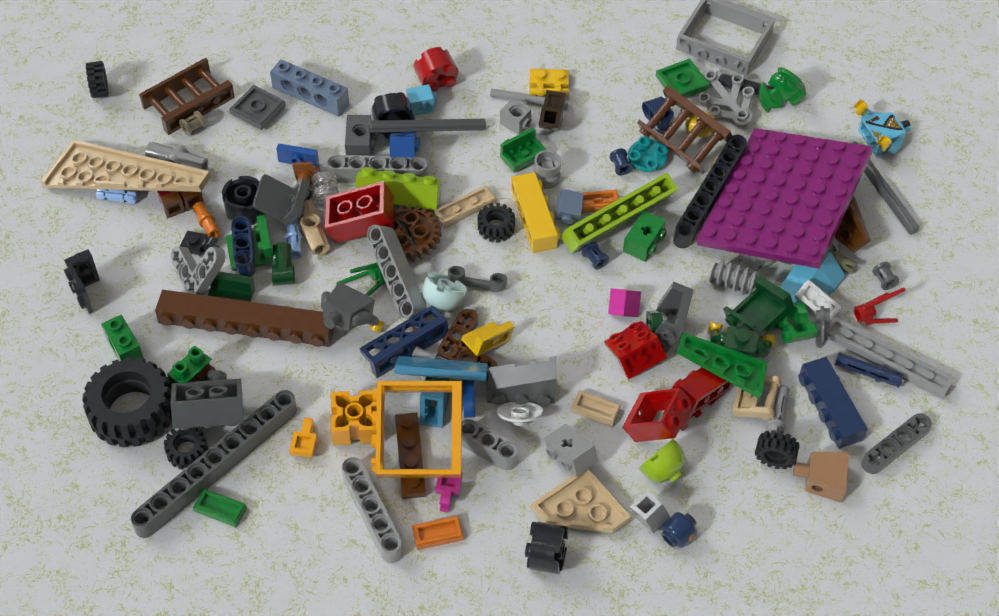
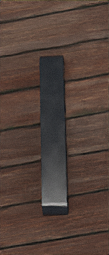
[673,134,747,248]

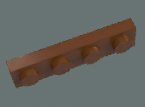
[395,412,426,499]

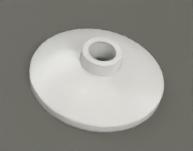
[497,402,543,426]

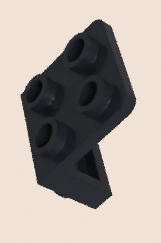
[64,249,100,314]

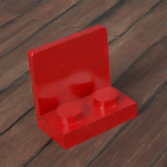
[604,321,667,379]

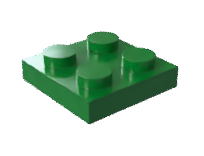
[656,58,710,98]

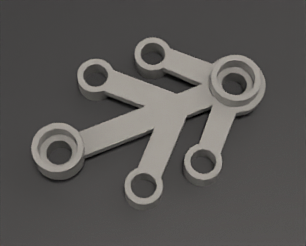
[698,70,755,127]

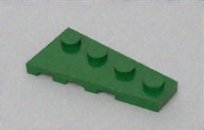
[677,332,768,398]

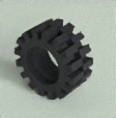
[86,61,109,98]
[477,203,515,243]
[164,427,208,470]
[755,430,800,469]

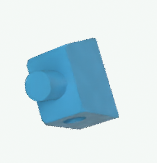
[420,377,449,428]

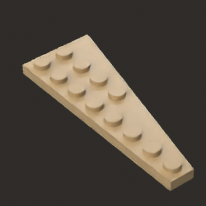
[40,139,212,192]

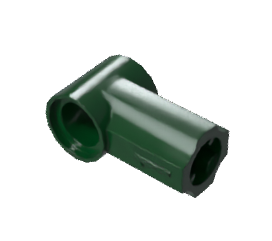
[272,242,295,286]

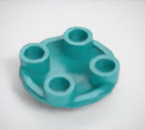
[628,136,668,172]

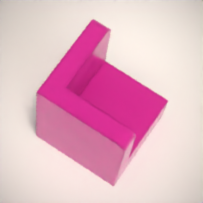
[608,288,641,317]

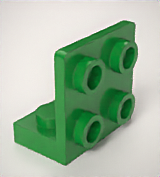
[226,215,273,271]

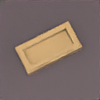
[570,390,621,427]

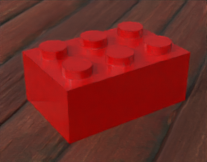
[325,181,394,244]

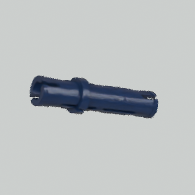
[835,352,904,388]

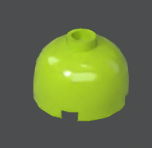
[639,439,685,483]

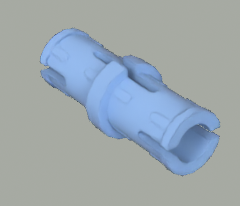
[285,219,303,259]

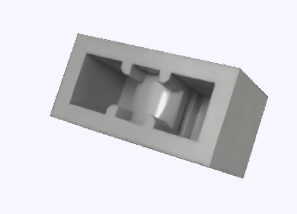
[544,424,598,477]

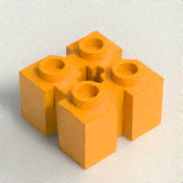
[331,390,377,445]

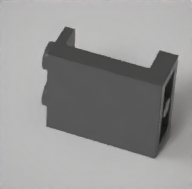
[654,281,694,353]

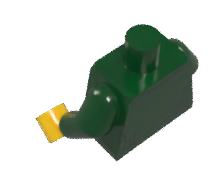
[707,321,776,359]

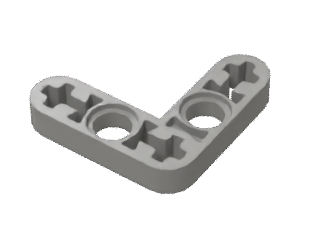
[171,246,225,295]

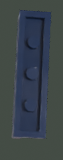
[359,305,449,378]

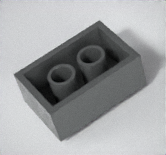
[171,378,244,430]

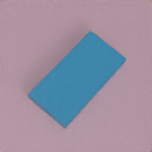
[394,356,488,382]

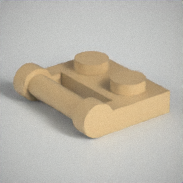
[732,376,782,421]

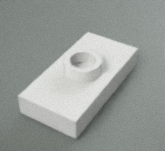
[793,279,841,322]

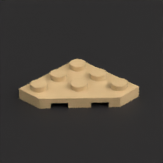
[531,469,631,534]

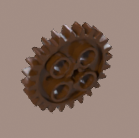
[393,205,442,262]

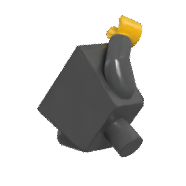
[321,282,385,333]

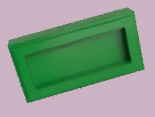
[193,488,247,528]

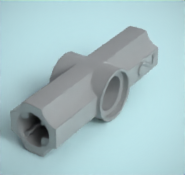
[145,142,209,170]

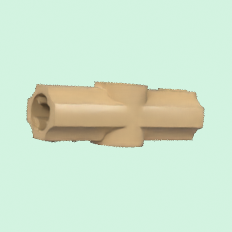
[297,200,330,256]

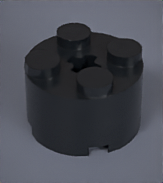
[371,92,415,139]
[222,176,265,225]
[525,521,568,574]

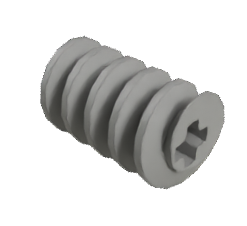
[709,259,757,295]

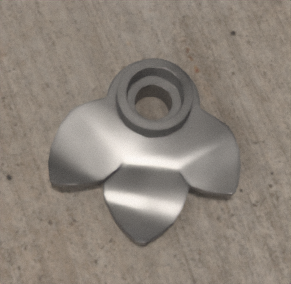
[815,306,830,348]

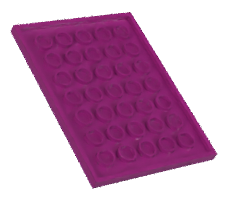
[696,128,873,269]

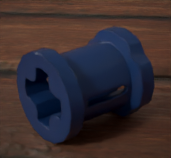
[609,148,632,176]
[582,242,609,270]

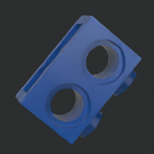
[390,132,420,157]

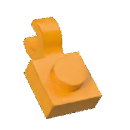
[289,417,317,458]

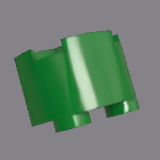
[775,302,818,344]

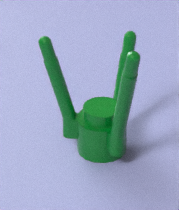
[336,262,386,296]

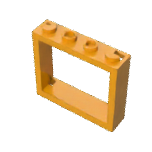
[371,381,462,478]

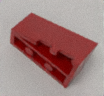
[663,367,732,431]

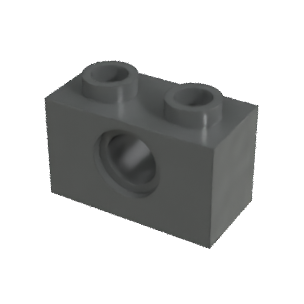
[345,115,375,156]

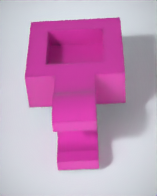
[435,472,463,512]

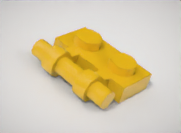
[529,69,569,97]

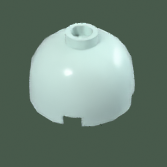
[422,273,467,313]

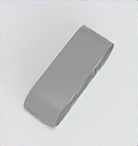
[462,419,518,470]

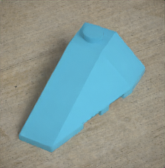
[780,251,845,304]

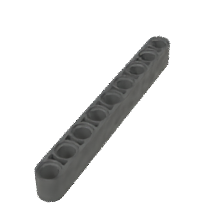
[131,390,297,538]

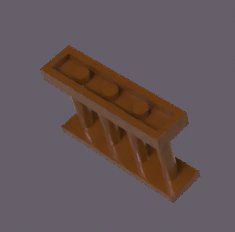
[139,58,235,135]
[637,85,732,174]

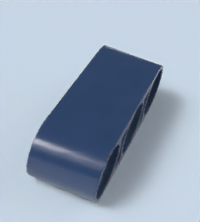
[231,216,256,277]

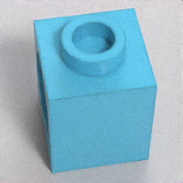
[406,84,437,116]

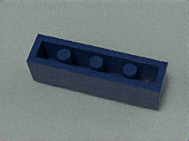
[798,356,868,449]

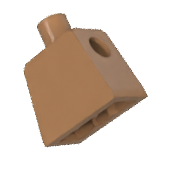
[793,452,849,502]

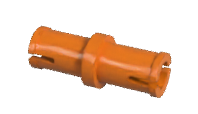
[193,202,221,238]

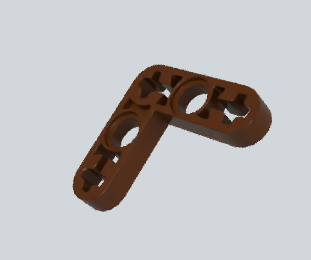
[438,309,497,380]

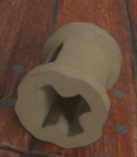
[179,111,206,136]

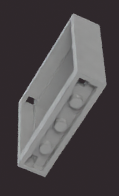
[676,0,776,76]

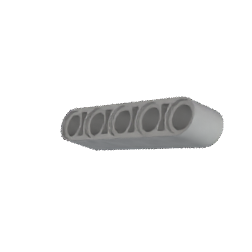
[327,155,428,183]
[367,225,427,319]
[342,457,403,563]

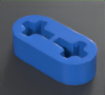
[462,380,475,418]

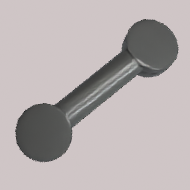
[448,266,507,292]

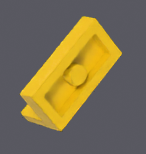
[461,321,515,356]

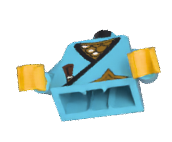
[853,100,911,157]

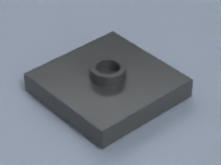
[229,85,286,130]

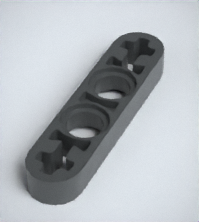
[862,413,932,474]

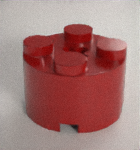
[413,47,459,92]

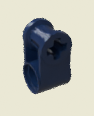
[642,96,674,134]

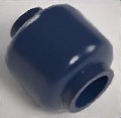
[661,512,697,548]

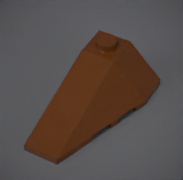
[835,195,871,253]

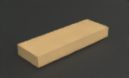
[433,185,497,229]

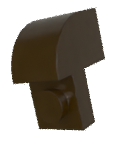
[538,90,566,131]

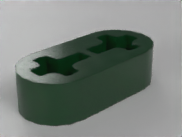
[646,310,663,332]

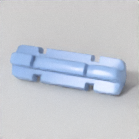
[96,189,137,204]

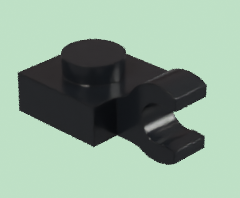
[179,230,220,256]

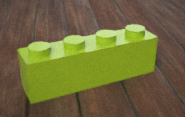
[355,167,442,210]

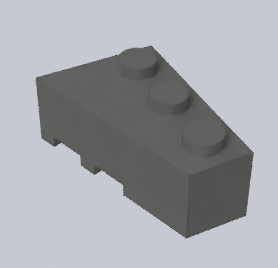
[487,356,557,405]

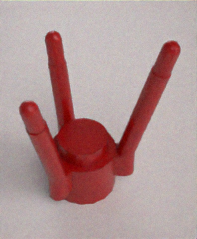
[854,287,906,326]

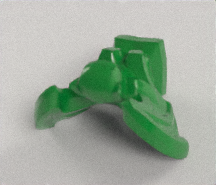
[759,67,806,112]

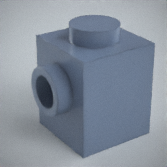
[555,189,583,224]

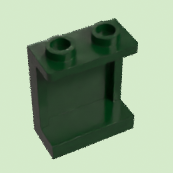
[723,275,795,339]

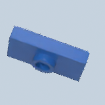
[276,143,319,166]

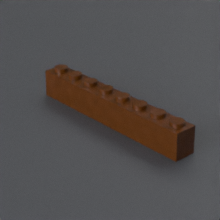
[155,289,334,347]

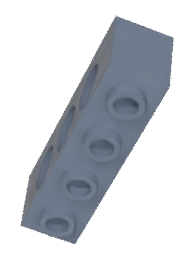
[270,59,349,117]

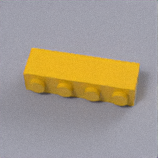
[511,172,560,253]

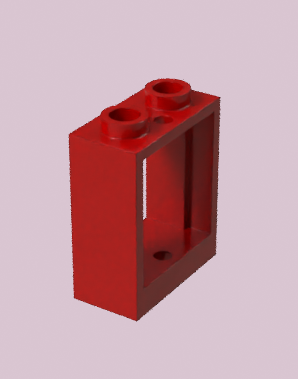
[622,388,693,442]

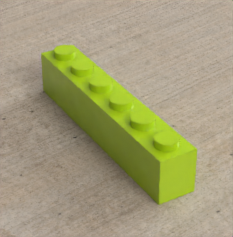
[560,172,678,254]

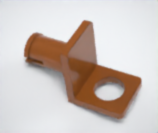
[292,162,321,191]

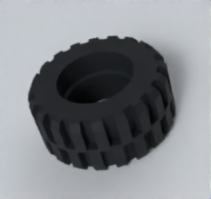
[82,358,172,447]

